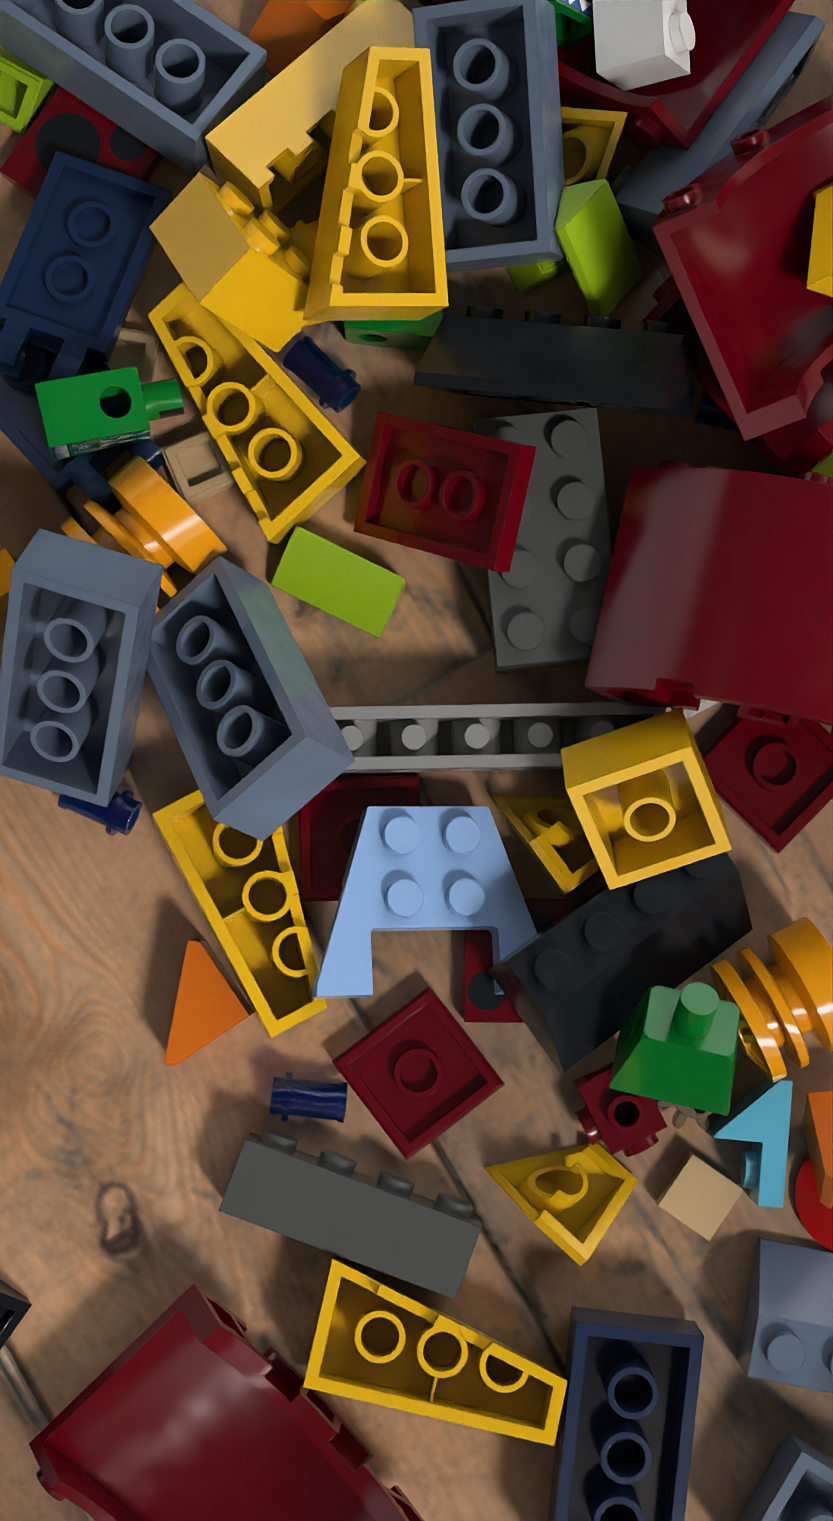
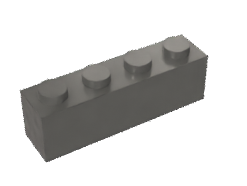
[218,1128,482,1300]

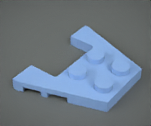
[311,806,537,999]

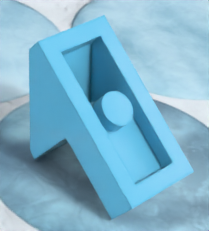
[705,1077,793,1208]

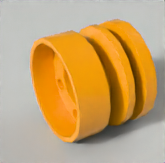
[60,454,227,615]
[709,917,833,1083]

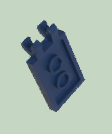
[0,151,173,381]
[0,325,166,513]

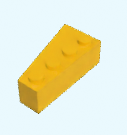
[205,0,415,217]
[303,46,449,321]
[147,280,367,546]
[152,789,328,1038]
[303,1256,568,1446]

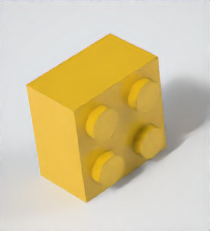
[149,172,312,353]
[561,707,732,890]

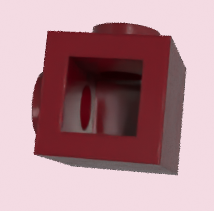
[573,1061,668,1157]

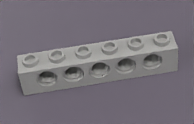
[329,702,666,773]

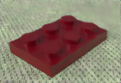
[353,411,537,572]

